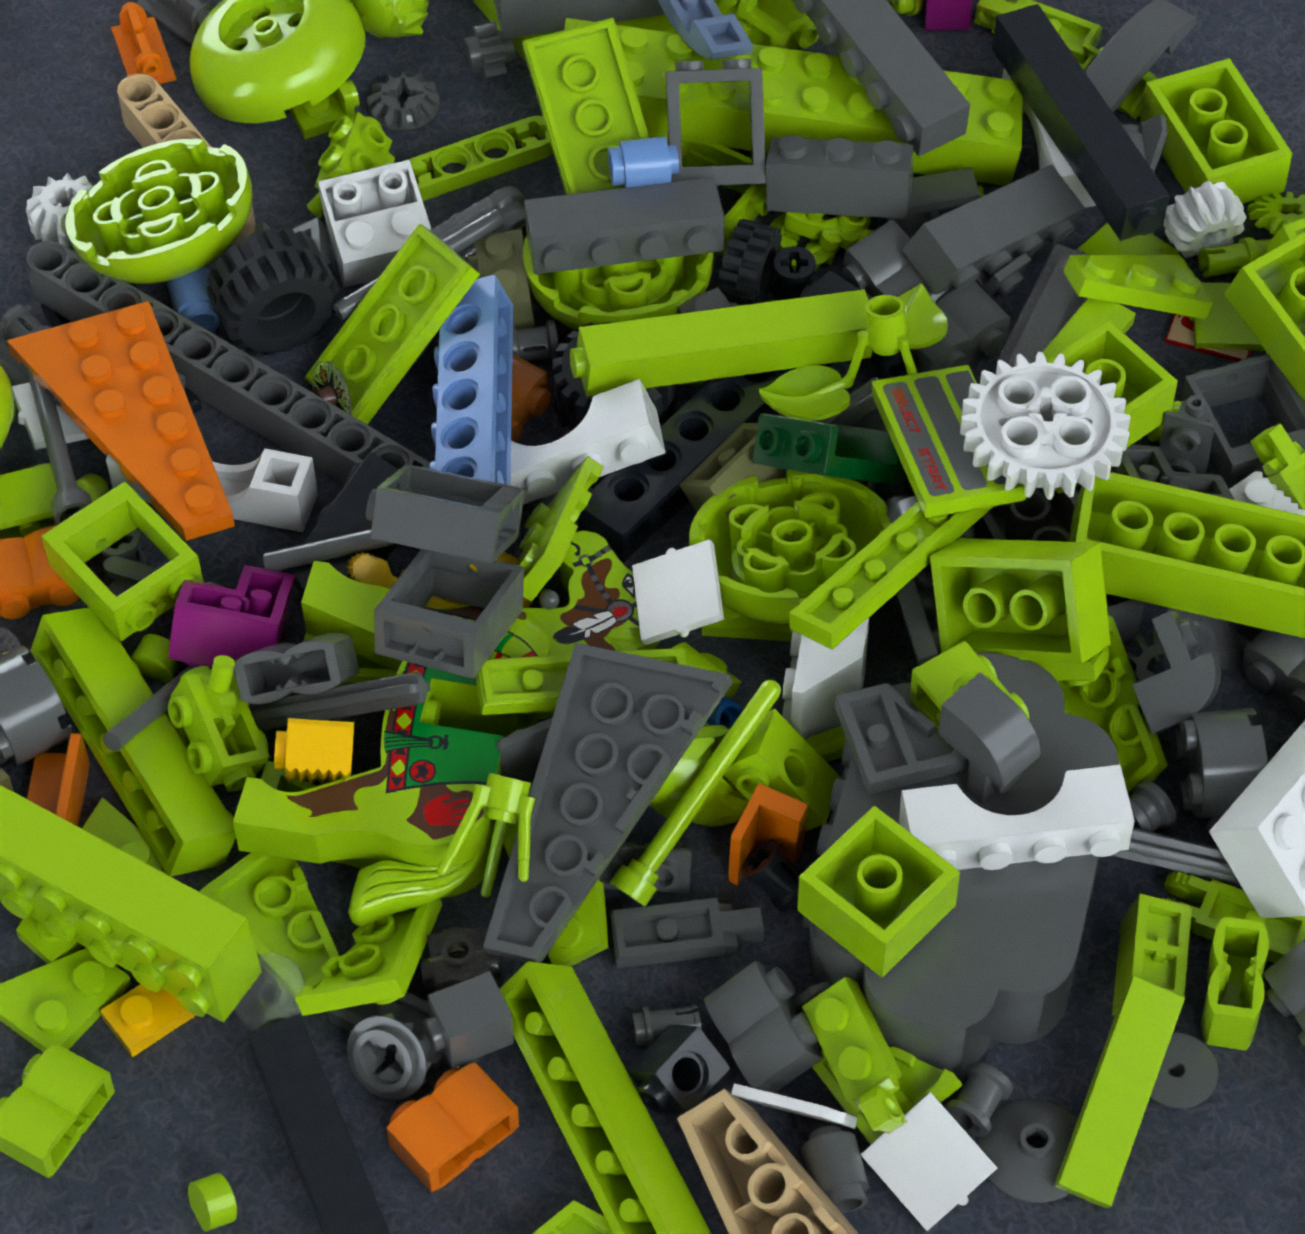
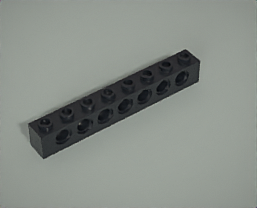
[578,270,873,563]

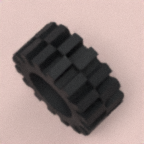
[717,218,782,306]

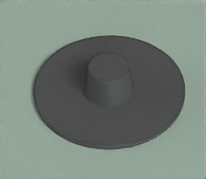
[1150,1032,1219,1109]

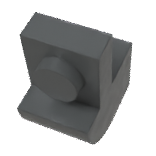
[1132,611,1221,734]
[938,673,1041,803]

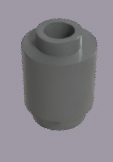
[800,1126,870,1213]

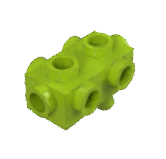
[307,111,395,218]
[168,655,270,792]

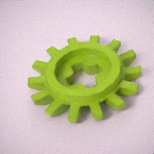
[1247,192,1305,235]

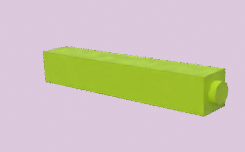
[570,289,872,397]

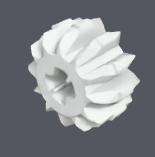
[26,172,94,248]
[1163,181,1247,258]

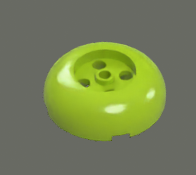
[189,0,366,123]
[65,139,252,284]
[523,236,714,331]
[689,470,892,625]

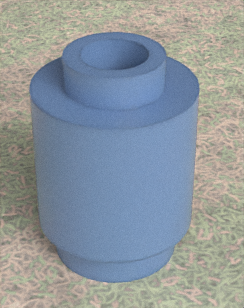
[608,136,679,188]
[167,266,220,333]

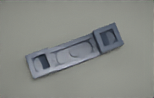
[658,0,754,60]

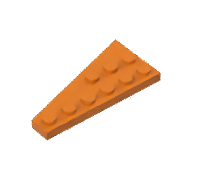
[6,301,235,541]

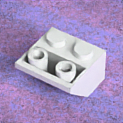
[318,160,432,288]
[782,618,869,738]

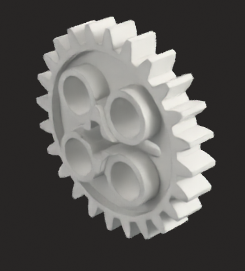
[960,352,1130,499]

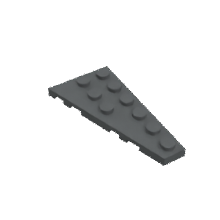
[483,643,733,963]

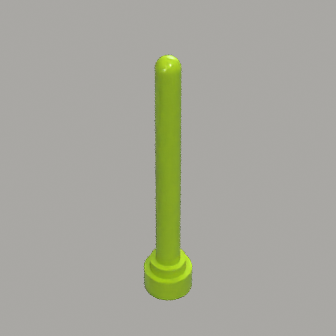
[610,680,781,907]

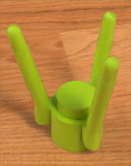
[437,773,535,898]

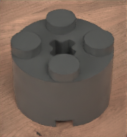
[0,646,73,768]
[1171,707,1268,819]

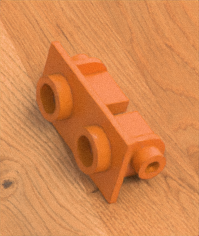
[111,2,176,84]

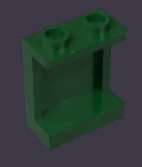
[752,414,908,486]

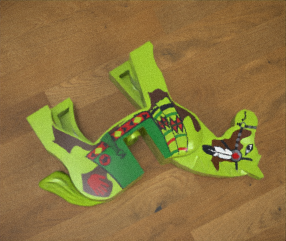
[233,531,660,926]

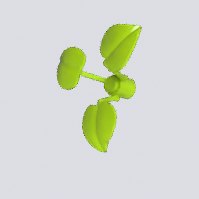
[759,283,948,421]

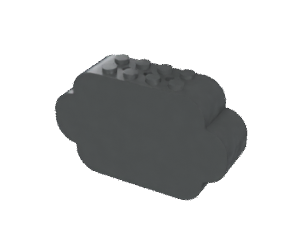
[802,653,1118,1074]

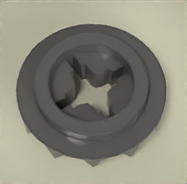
[367,70,440,131]
[347,1012,432,1100]

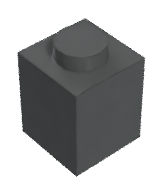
[423,971,514,1068]

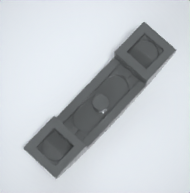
[1085,0,1197,115]

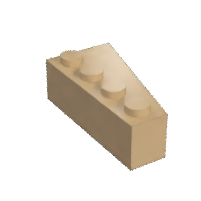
[677,1089,859,1234]

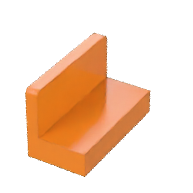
[27,733,90,827]
[728,783,808,886]

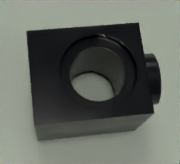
[627,1025,730,1114]

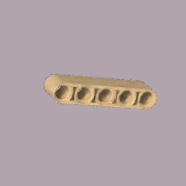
[117,74,256,245]

